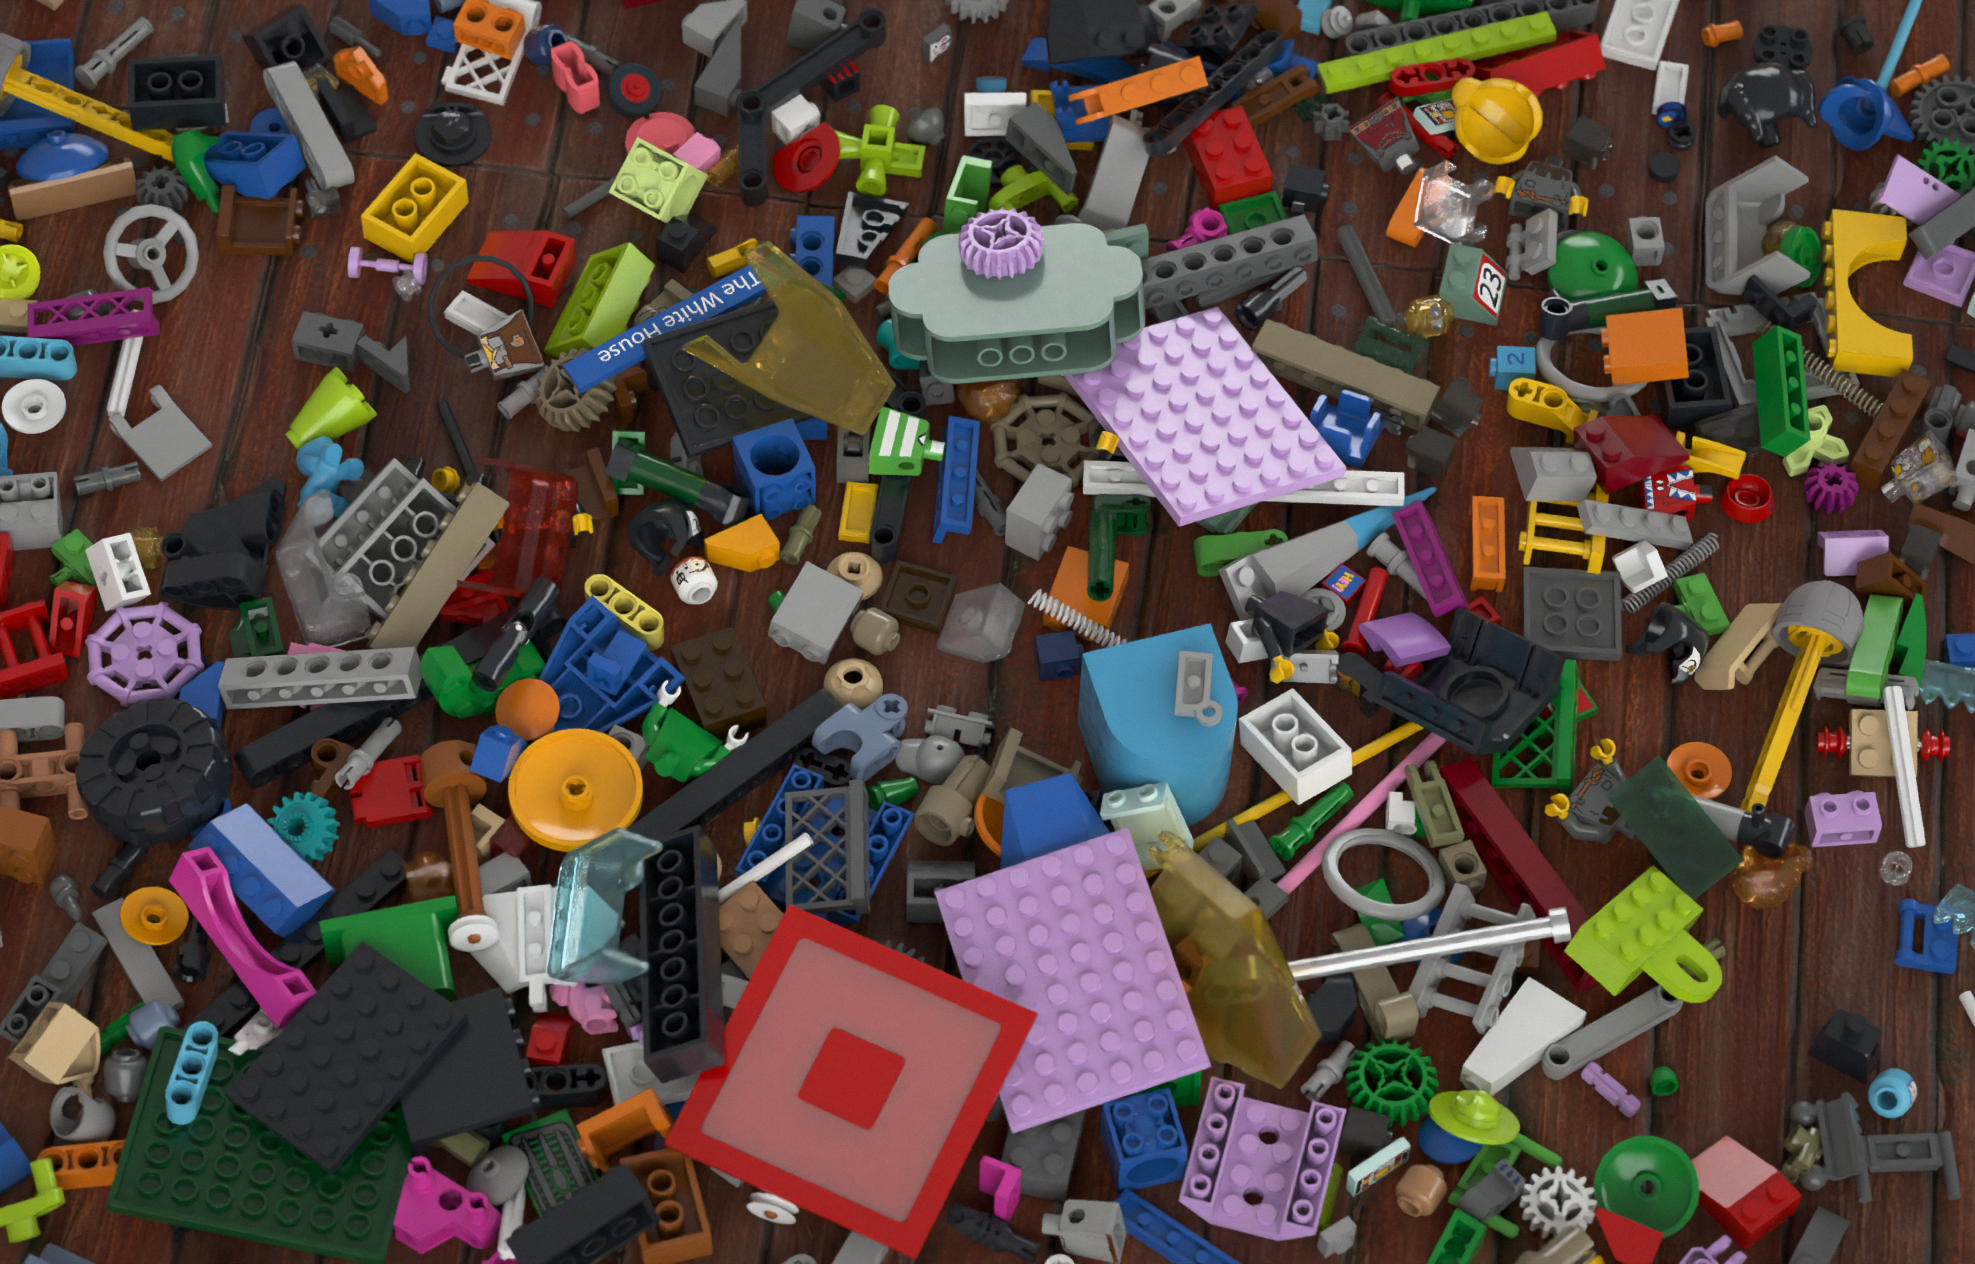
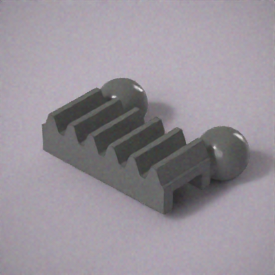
[1790,1092,1868,1191]

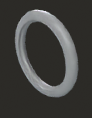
[1535,326,1648,402]
[1321,828,1446,921]

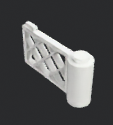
[442,0,542,106]

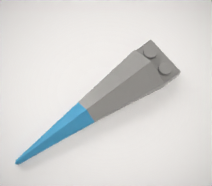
[1218,487,1437,621]

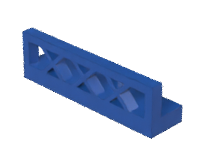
[932,416,980,544]

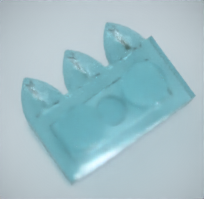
[1919,659,1975,714]
[1933,883,1975,945]

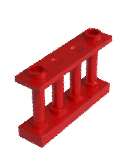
[0,600,69,700]

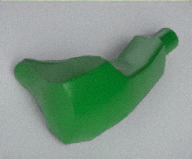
[171,129,220,215]

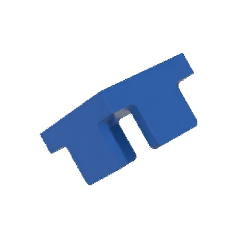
[1310,389,1383,469]

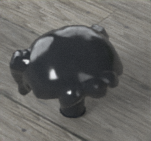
[1717,62,1818,148]

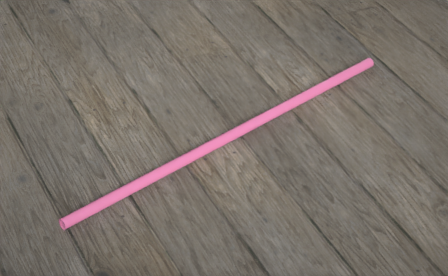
[1181,732,1447,995]

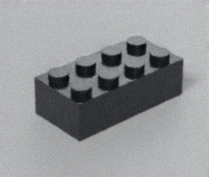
[505,1162,661,1264]

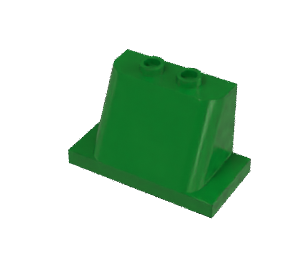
[319,895,458,1002]

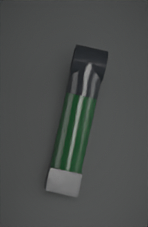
[1537,279,1677,341]
[605,438,752,527]

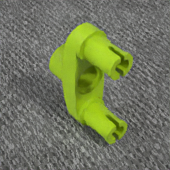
[987,165,1078,212]
[0,1158,66,1243]

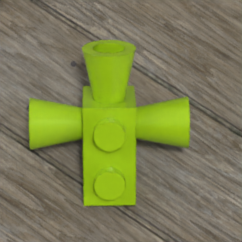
[834,105,925,197]

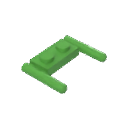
[1448,1133,1563,1238]

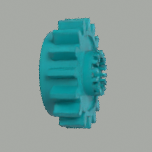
[267,792,340,866]

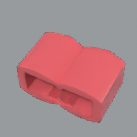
[551,41,600,114]

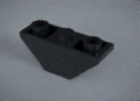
[1283,972,1358,1051]

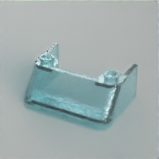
[547,827,663,984]

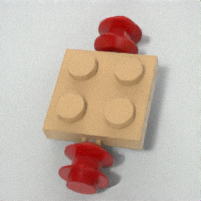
[1815,709,1950,778]

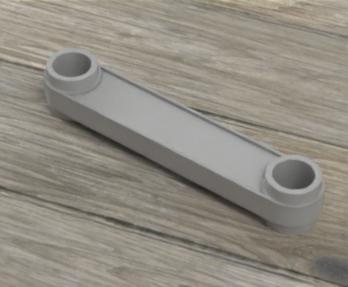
[1542,985,1684,1080]

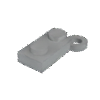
[1174,651,1222,726]

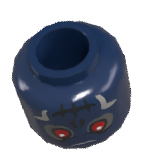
[523,24,568,66]

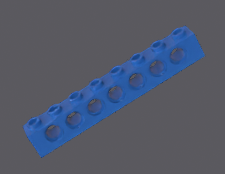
[789,216,835,440]

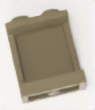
[982,727,1082,804]

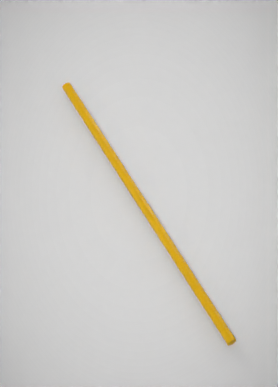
[1144,721,1424,880]

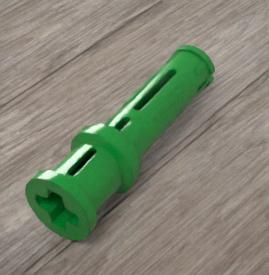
[1269,781,1353,861]

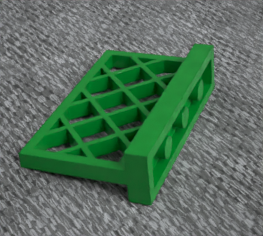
[1492,660,1579,793]

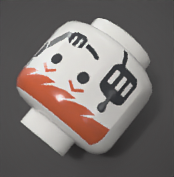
[670,556,718,605]

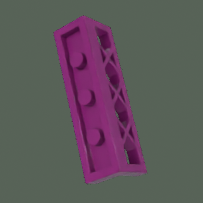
[28,287,160,346]
[1392,500,1471,618]

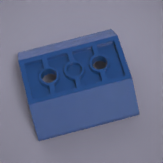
[735,764,914,926]

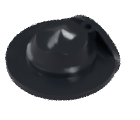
[414,102,491,167]

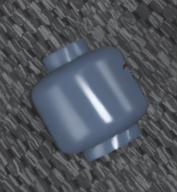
[126,1000,181,1051]

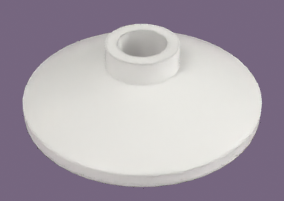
[1,379,66,434]

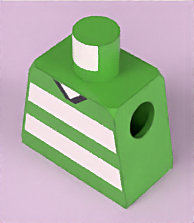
[869,406,946,476]

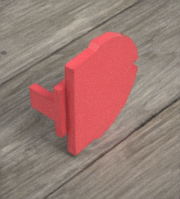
[625,112,695,156]

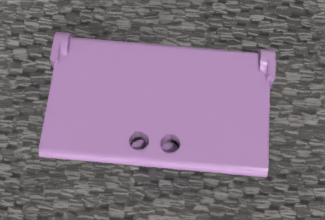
[1876,155,1962,244]

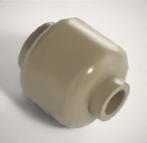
[850,607,900,656]

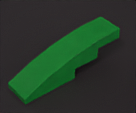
[1891,593,1926,711]

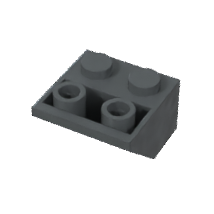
[906,860,975,923]

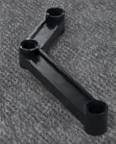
[738,8,887,207]
[840,333,926,563]

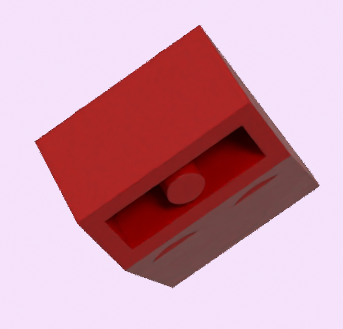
[466,230,576,309]

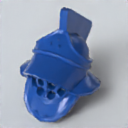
[1817,76,1915,151]

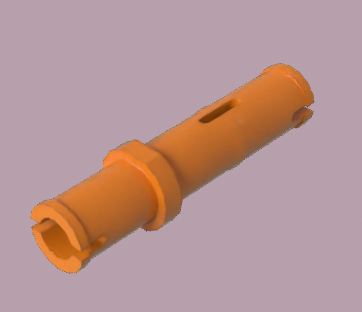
[874,217,938,295]

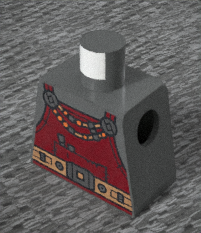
[1348,97,1420,175]

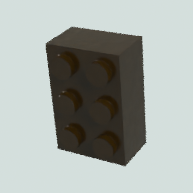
[670,627,767,740]

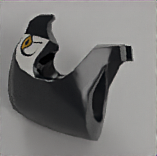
[627,498,705,576]
[1625,602,1709,685]

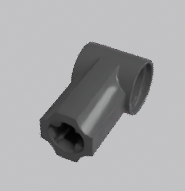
[1919,384,1962,449]

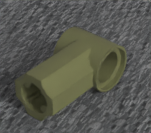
[429,1130,490,1168]

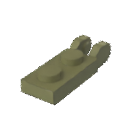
[1405,760,1464,848]

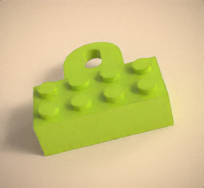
[1564,865,1722,1003]

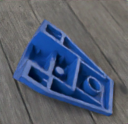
[538,595,685,734]
[1000,772,1110,870]

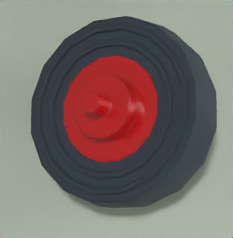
[606,63,661,118]

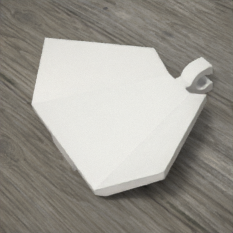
[469,884,625,1013]

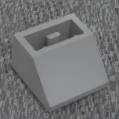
[0,472,63,551]

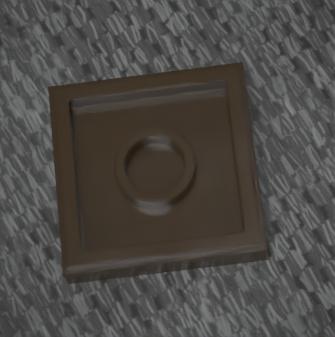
[878,559,959,634]

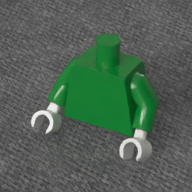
[642,680,748,783]

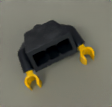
[1245,591,1339,684]

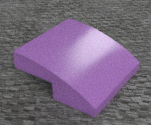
[1358,612,1451,667]

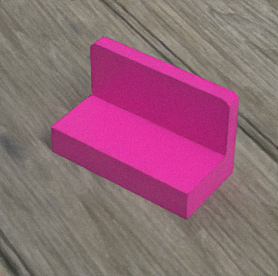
[979,1155,1022,1223]

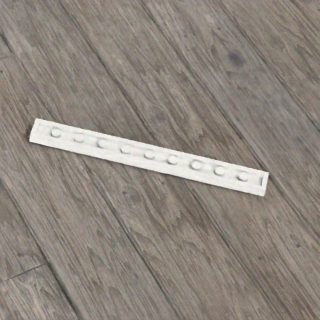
[1083,460,1404,506]

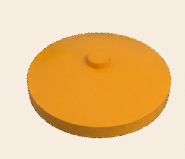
[508,729,643,853]

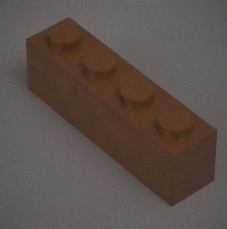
[1849,368,1932,494]

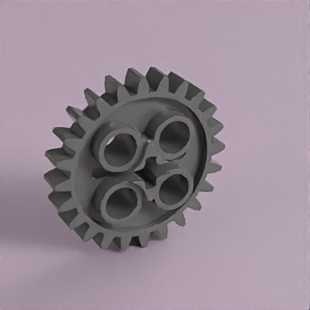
[1908,75,1975,157]

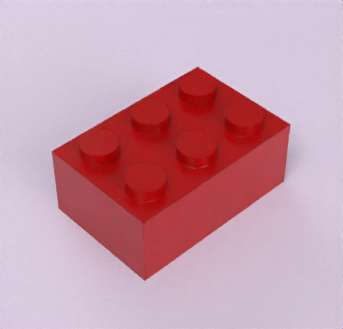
[1182,105,1273,211]

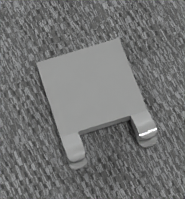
[109,385,212,482]

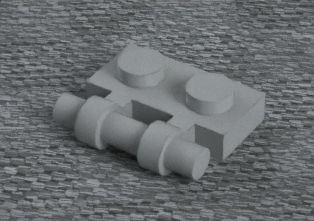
[1505,208,1558,281]

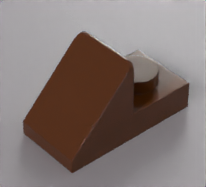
[610,366,648,425]

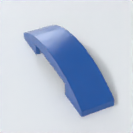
[1021,38,1139,84]

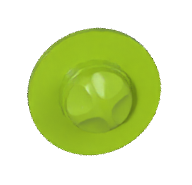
[1428,1090,1520,1145]

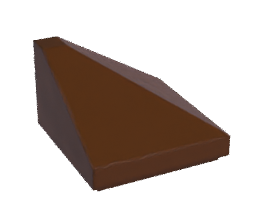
[1172,935,1204,988]

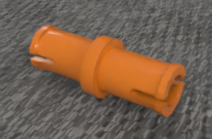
[1889,54,1950,97]

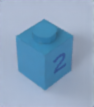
[1488,346,1536,390]

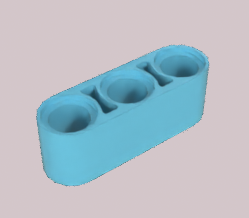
[0,336,77,381]
[166,1021,218,1125]

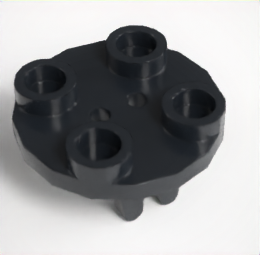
[1752,25,1813,71]

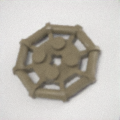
[990,392,1100,488]

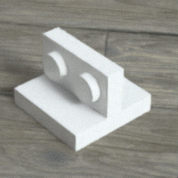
[964,92,1026,136]

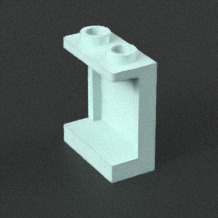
[1100,782,1194,872]

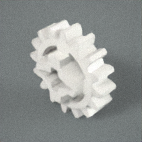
[1520,1166,1597,1239]

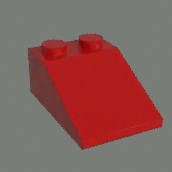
[1692,1135,1802,1251]

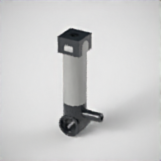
[1641,776,1795,860]

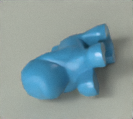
[295,435,364,517]

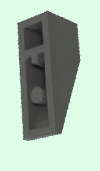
[694,21,744,117]
[1005,102,1077,195]
[1789,1206,1850,1264]

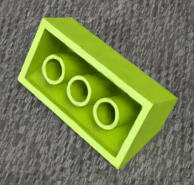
[543,242,655,358]

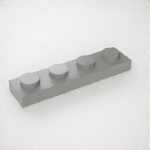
[1577,499,1693,550]

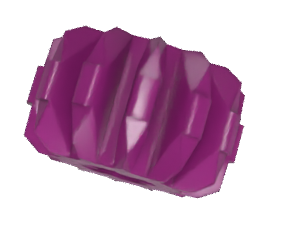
[1803,460,1859,516]

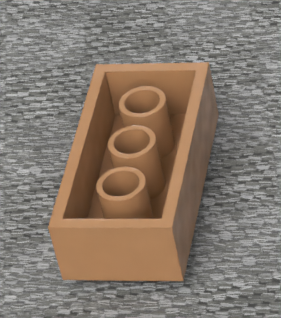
[719,880,784,981]

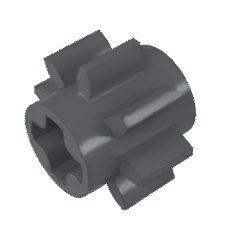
[1313,104,1350,141]

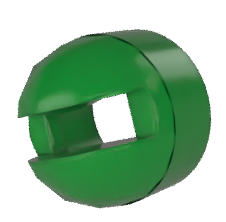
[1650,1066,1679,1096]

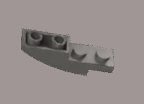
[0,921,108,1045]

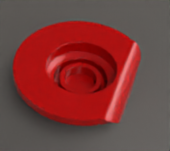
[773,121,840,193]

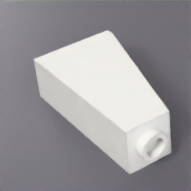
[1459,977,1586,1096]

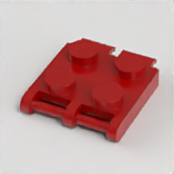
[347,755,434,829]

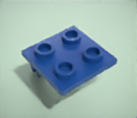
[1050,80,1117,143]

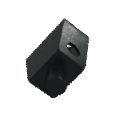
[1807,1009,1882,1085]

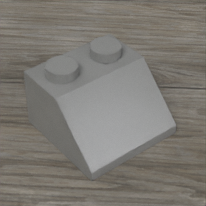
[1510,447,1597,501]

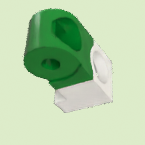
[1385,792,1427,838]

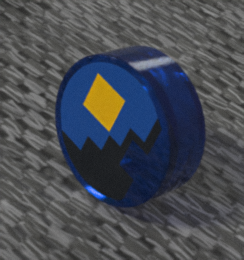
[1656,101,1688,129]

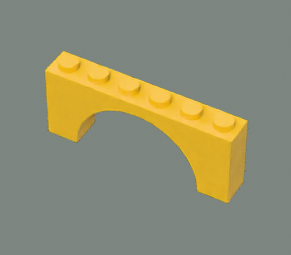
[1821,209,1913,378]

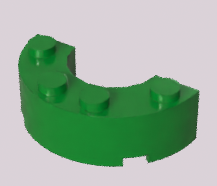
[420,640,546,719]

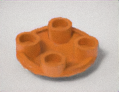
[495,678,560,741]

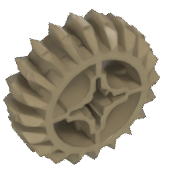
[534,348,617,432]

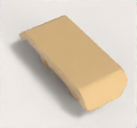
[1695,603,1783,690]

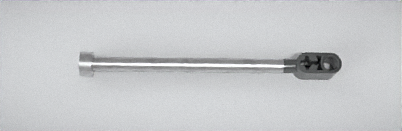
[1204,907,1572,1007]

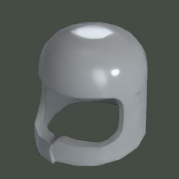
[50,1086,116,1144]

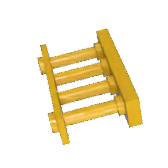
[1518,482,1609,574]

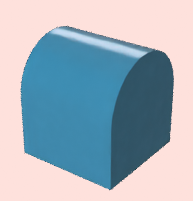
[1077,623,1238,826]

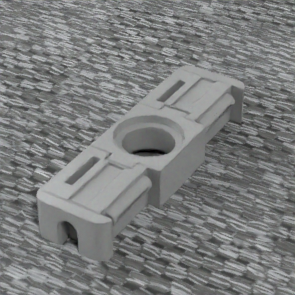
[1813,668,1919,710]

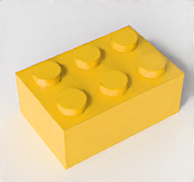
[361,153,469,264]

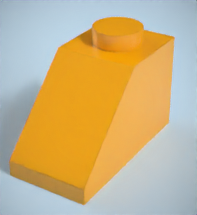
[704,514,780,572]

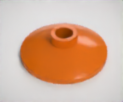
[1665,742,1732,800]

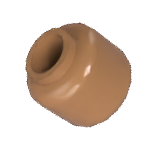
[1395,1165,1447,1217]

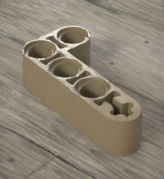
[1329,923,1418,1044]

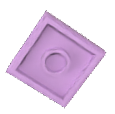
[1903,244,1975,307]

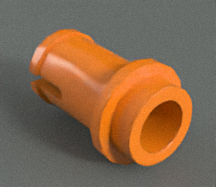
[1702,20,1743,47]

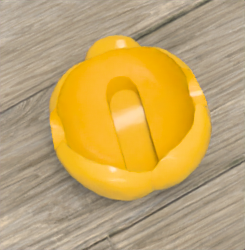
[1452,78,1543,164]

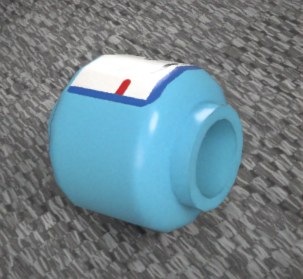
[1868,1069,1917,1118]

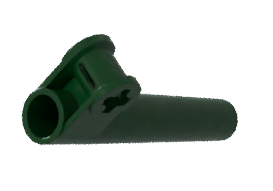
[1087,494,1151,601]

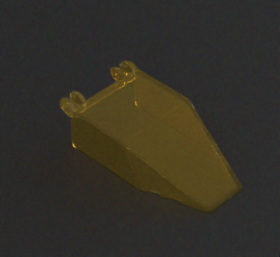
[1147,830,1322,1089]

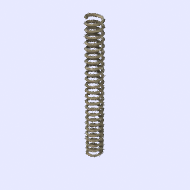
[1756,318,1883,420]

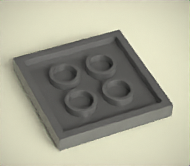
[1522,567,1622,661]

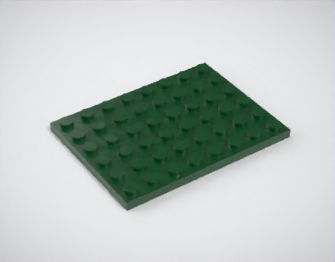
[106,1026,414,1264]

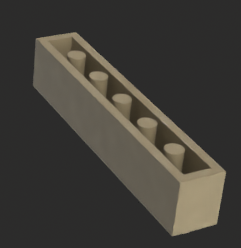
[1251,319,1440,433]
[366,482,510,649]

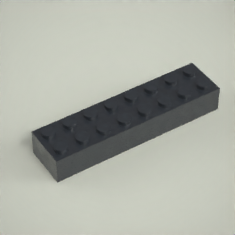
[638,825,725,1084]

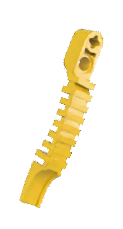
[1506,378,1746,480]

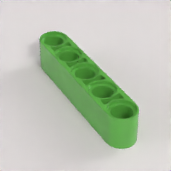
[1846,594,1904,699]

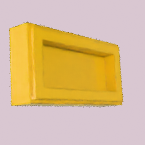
[838,481,878,544]

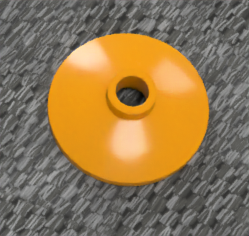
[120,887,188,945]

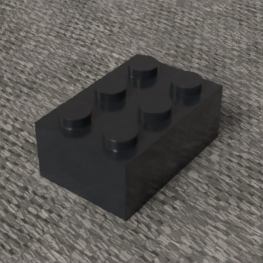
[128,55,226,131]
[1655,326,1732,429]

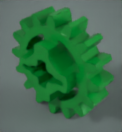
[1914,138,1975,195]

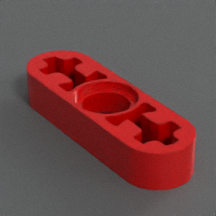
[1389,58,1475,97]

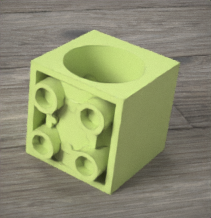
[609,137,708,223]

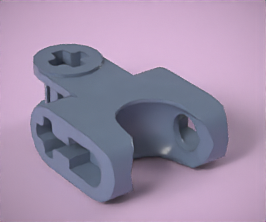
[812,693,908,782]

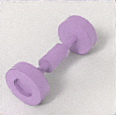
[348,246,428,285]

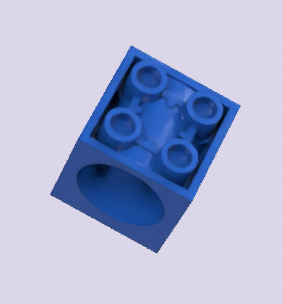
[732,418,816,520]
[1100,1088,1188,1194]

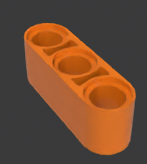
[1386,167,1450,248]
[37,1140,125,1190]

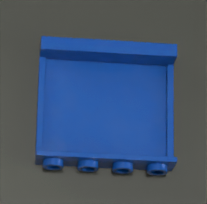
[0,38,76,150]

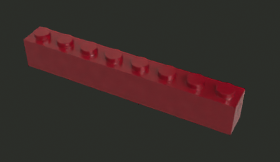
[1439,758,1600,992]

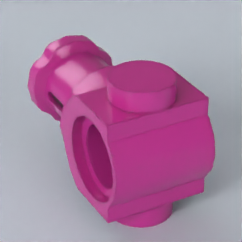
[1166,207,1228,252]

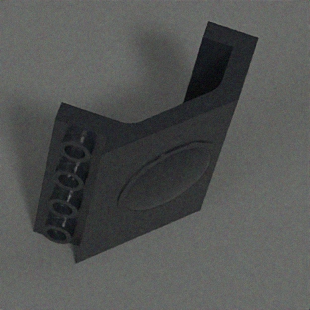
[1374,608,1566,755]

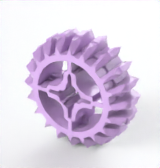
[958,207,1044,280]

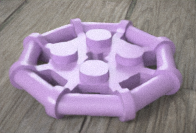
[85,601,204,707]

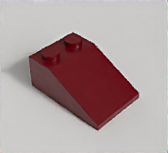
[1574,415,1690,495]

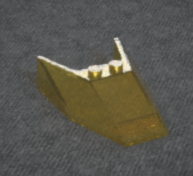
[681,241,896,435]

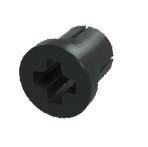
[1837,15,1874,55]

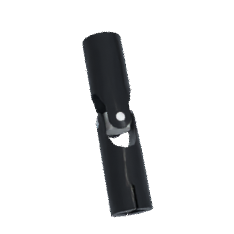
[471,577,560,692]

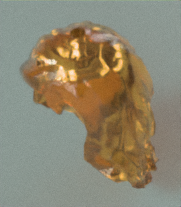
[956,379,1020,424]
[1732,843,1814,910]

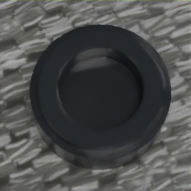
[1648,152,1680,183]

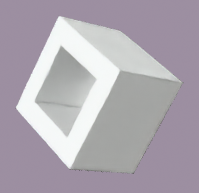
[1225,619,1268,663]

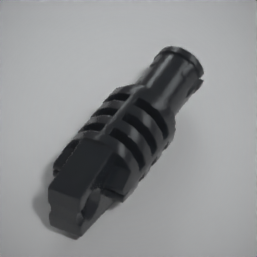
[946,1203,1042,1264]

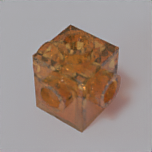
[402,852,454,903]

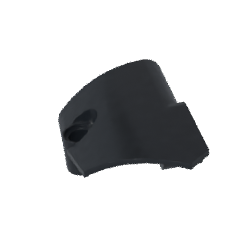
[159,476,287,610]

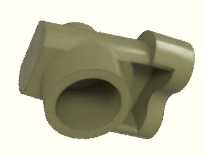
[1780,1125,1823,1183]

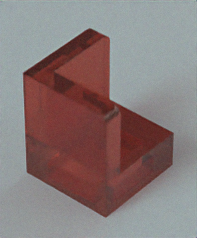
[489,814,541,858]

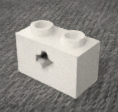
[85,533,151,611]

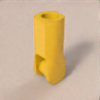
[707,238,766,279]

